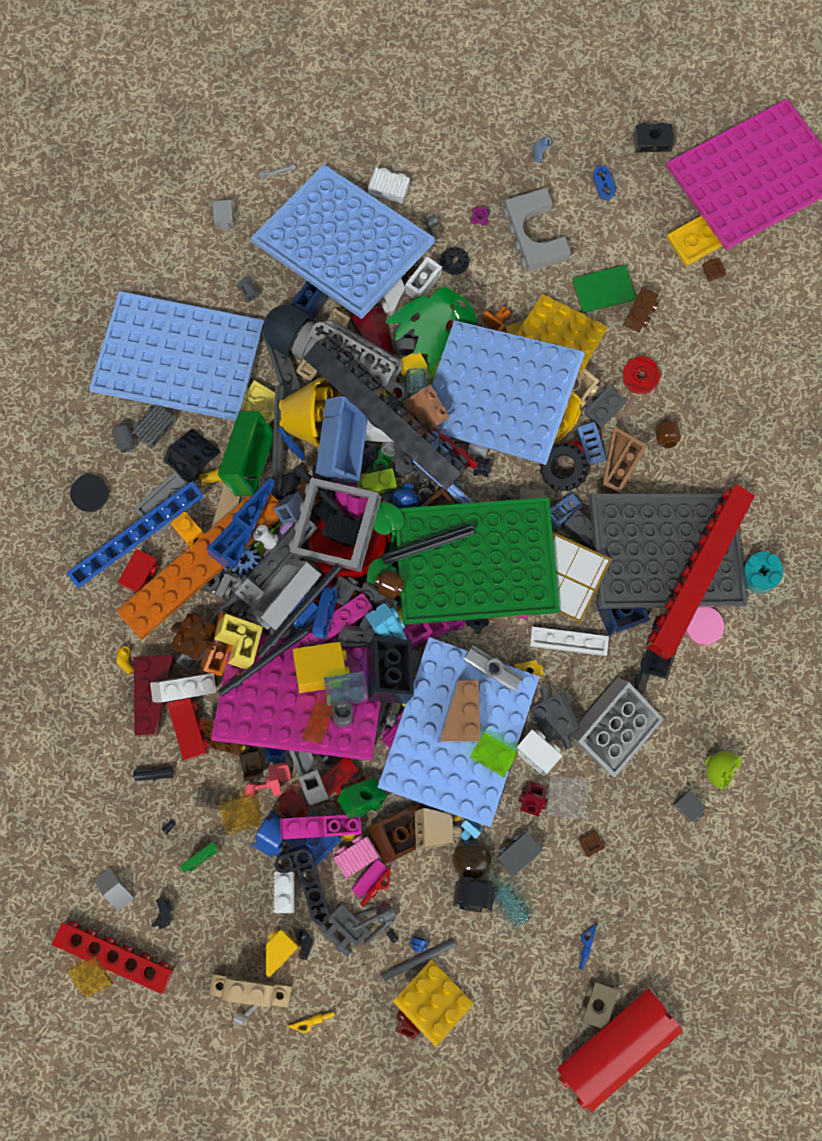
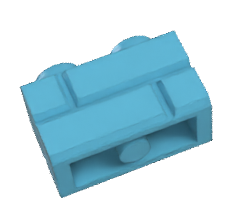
[366,603,405,639]

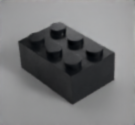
[366,636,414,704]

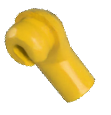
[116,646,134,675]

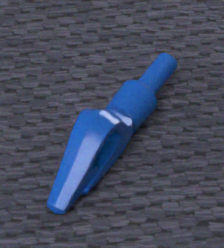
[277,426,306,461]
[578,923,598,970]

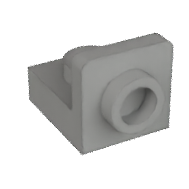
[215,573,240,601]
[231,575,264,607]

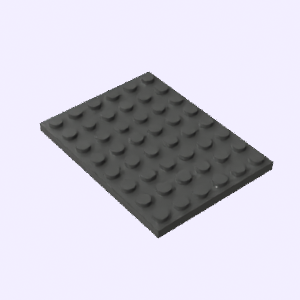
[589,494,747,609]

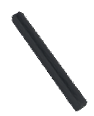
[381,524,475,564]

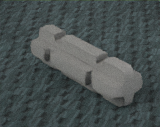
[385,703,402,727]

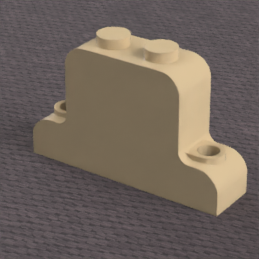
[209,974,292,1007]

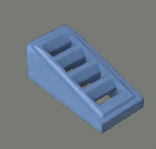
[576,422,606,465]
[550,492,585,531]

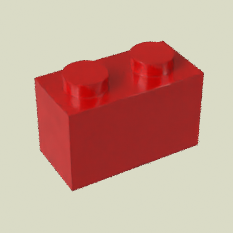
[118,549,160,593]

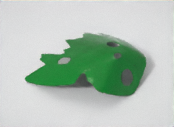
[385,287,477,370]

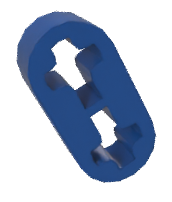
[593,166,615,201]

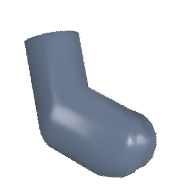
[533,137,552,162]

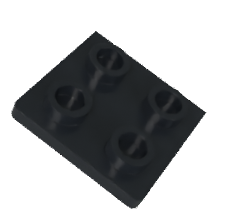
[163,429,220,482]

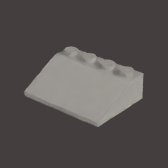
[568,677,664,778]

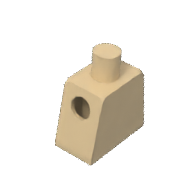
[415,808,461,850]

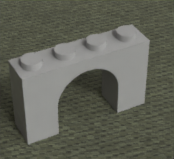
[502,188,571,273]
[289,750,329,806]

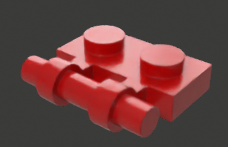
[321,757,367,807]

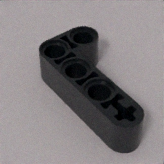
[275,845,330,925]

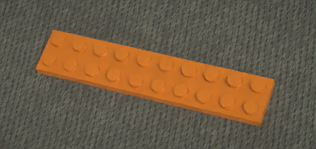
[116,484,280,640]

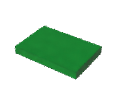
[572,265,636,314]

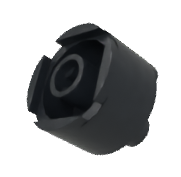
[452,877,495,913]

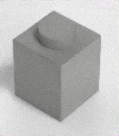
[213,200,234,231]

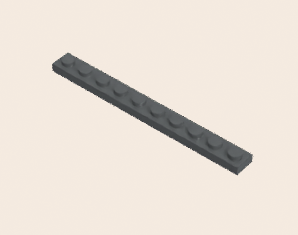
[174,517,318,673]

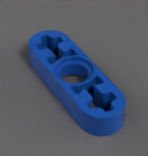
[313,586,337,639]

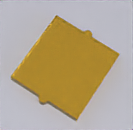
[218,794,261,835]
[67,956,113,998]

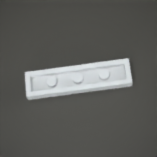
[529,627,609,656]

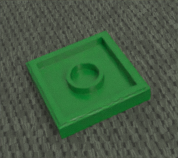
[180,842,221,873]

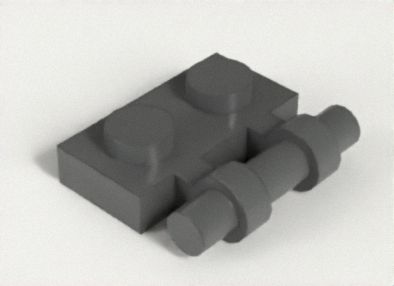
[318,904,370,957]

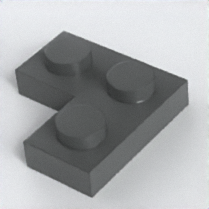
[336,611,376,647]

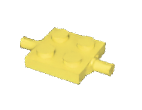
[241,380,275,425]

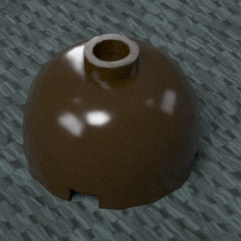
[452,839,492,879]

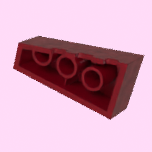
[134,655,175,737]

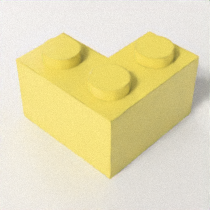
[214,614,263,669]

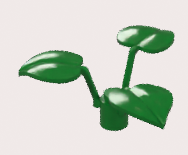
[367,501,404,588]

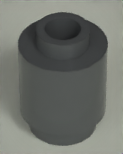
[111,423,135,453]

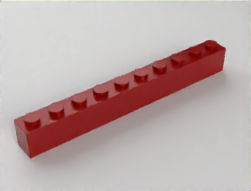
[646,484,755,659]

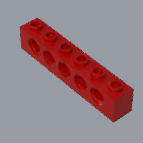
[51,920,174,994]

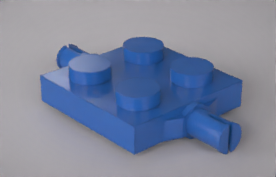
[286,812,342,866]

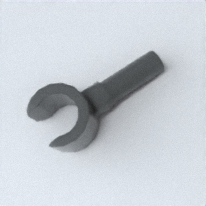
[426,215,438,242]

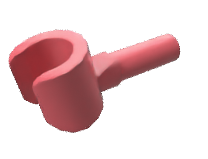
[245,783,268,796]

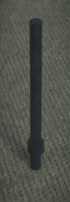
[256,564,342,658]
[218,620,315,697]

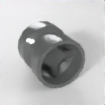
[333,701,353,727]

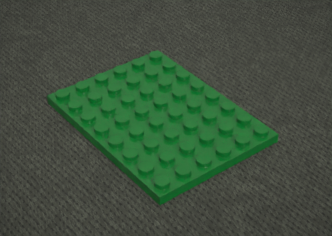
[396,497,560,625]

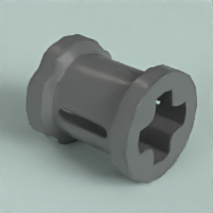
[237,277,260,302]

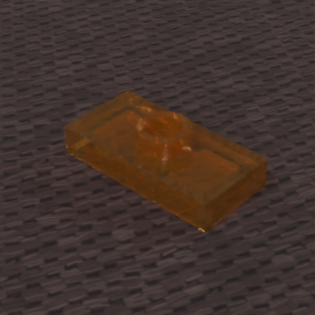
[302,702,333,745]

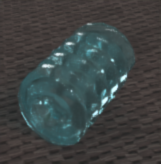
[493,883,533,929]

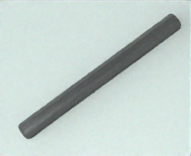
[271,386,285,499]

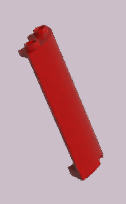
[556,989,683,1113]

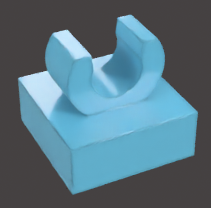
[460,819,484,841]

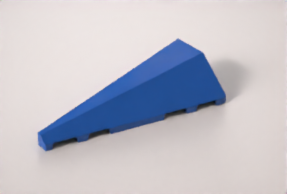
[207,478,275,568]

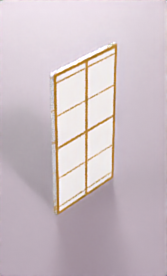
[552,532,613,623]

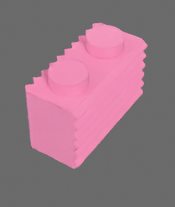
[333,835,380,878]

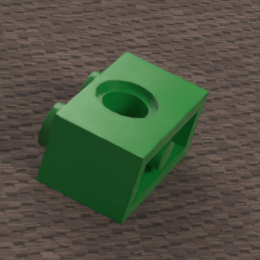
[337,777,387,819]

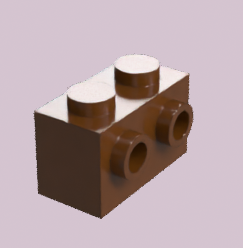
[623,287,659,333]

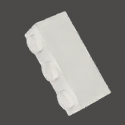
[150,673,216,702]

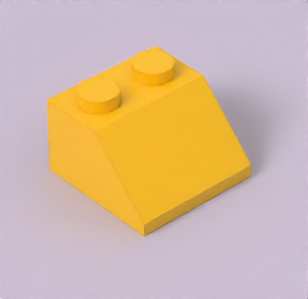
[266,929,300,977]

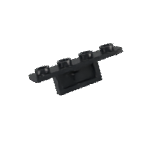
[635,616,678,693]

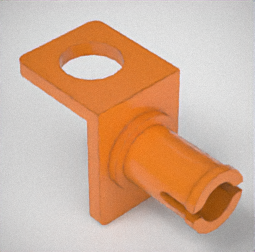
[482,306,511,332]

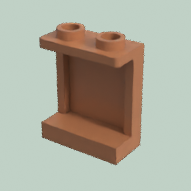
[404,385,450,429]

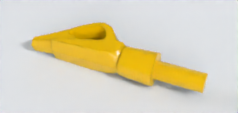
[287,1011,335,1033]

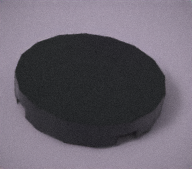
[70,475,109,512]

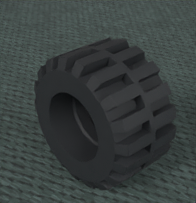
[539,443,589,491]

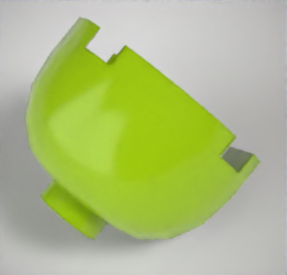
[705,750,742,790]

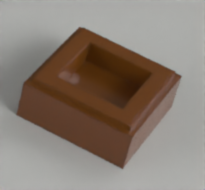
[702,258,726,282]
[578,830,605,857]

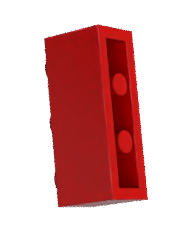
[167,697,210,761]

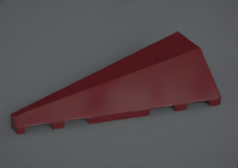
[351,306,402,398]

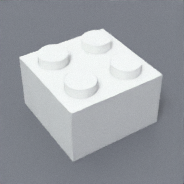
[515,730,562,776]

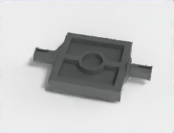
[531,686,580,750]

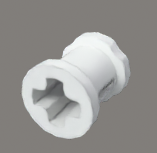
[253,525,279,549]

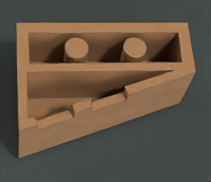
[600,427,648,494]
[437,680,480,743]

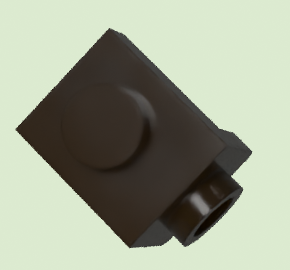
[239,748,264,782]

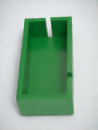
[217,411,273,497]

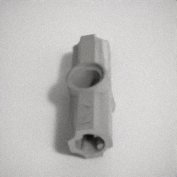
[463,645,523,692]

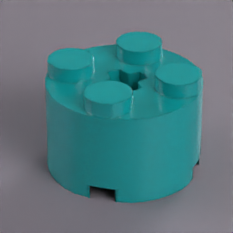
[743,552,784,593]

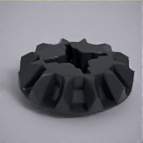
[440,246,470,275]

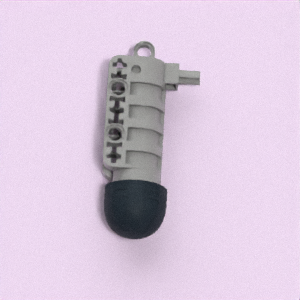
[263,305,407,401]

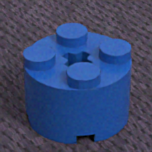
[250,810,284,857]

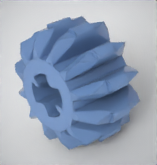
[232,545,262,577]

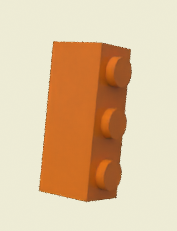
[200,611,240,676]

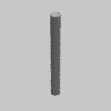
[381,939,456,981]

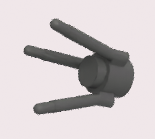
[353,904,396,946]

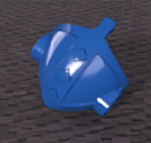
[388,483,420,509]

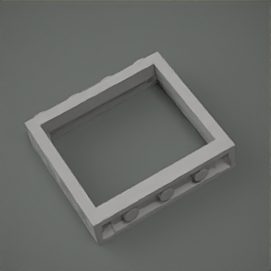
[289,478,381,572]
[244,558,321,630]

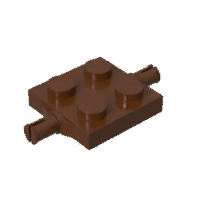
[169,613,216,661]

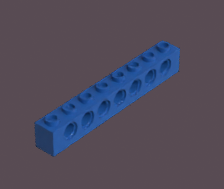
[66,481,204,588]

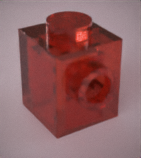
[277,789,308,818]

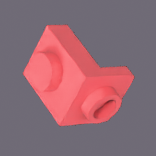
[266,763,291,796]

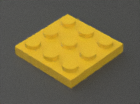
[393,960,474,1047]

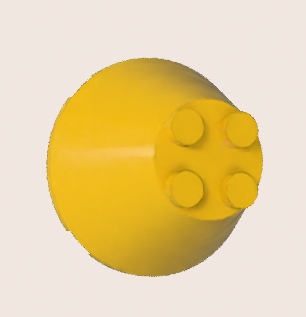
[279,376,345,448]

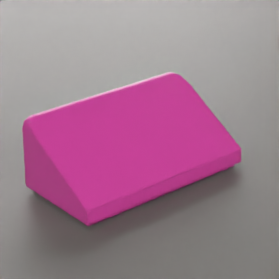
[352,859,387,899]

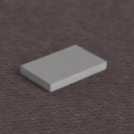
[134,471,202,536]

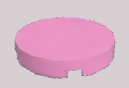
[686,607,724,645]

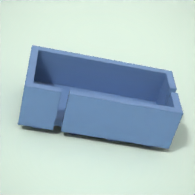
[316,396,368,484]

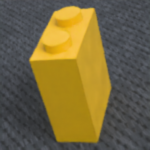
[293,642,350,693]

